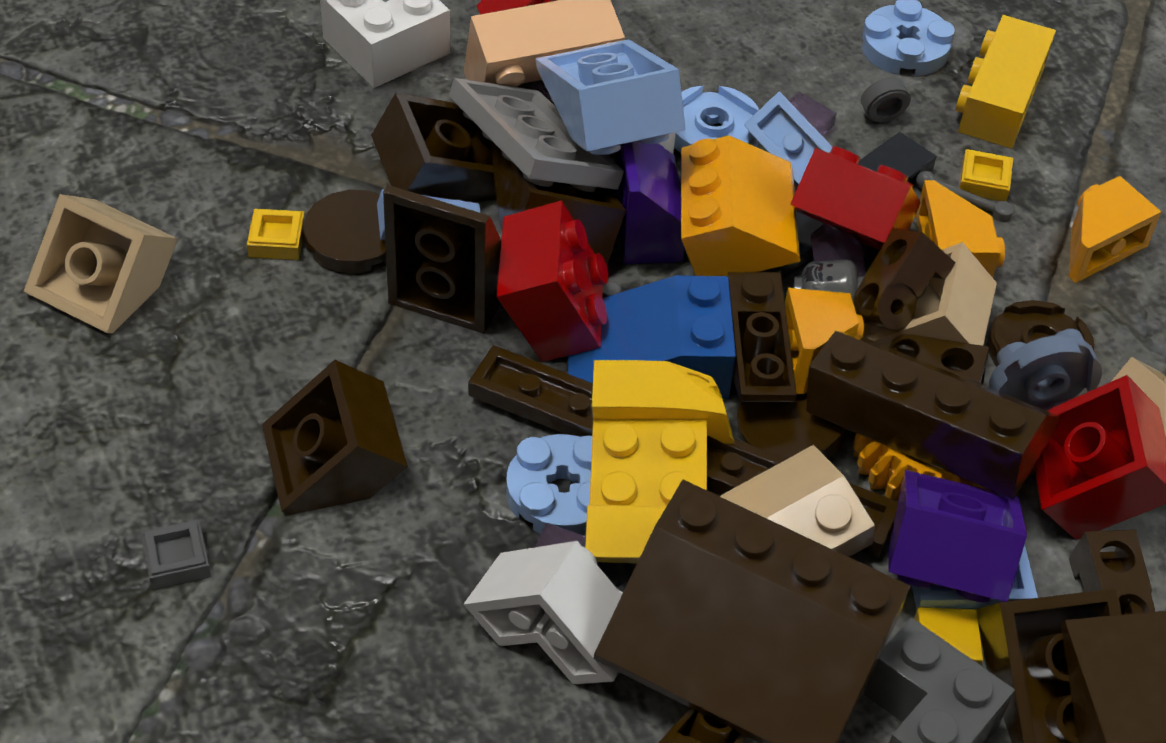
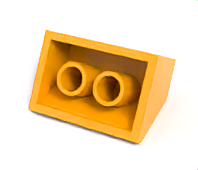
[681,135,800,276]

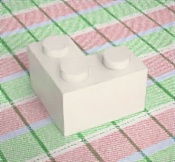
[320,0,450,88]
[463,541,623,684]

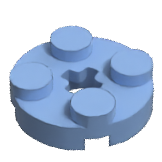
[862,0,955,76]
[674,86,759,153]
[506,434,592,538]

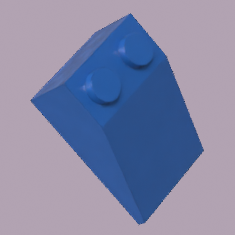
[568,275,736,399]

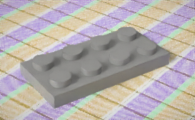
[449,78,624,192]

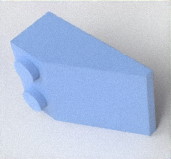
[535,39,686,155]

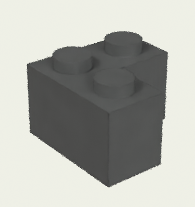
[864,617,1015,743]

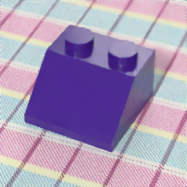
[613,141,685,264]
[888,470,1027,603]

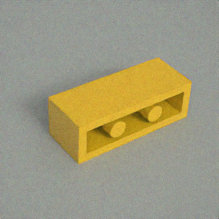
[955,15,1056,149]

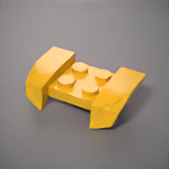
[585,360,734,564]

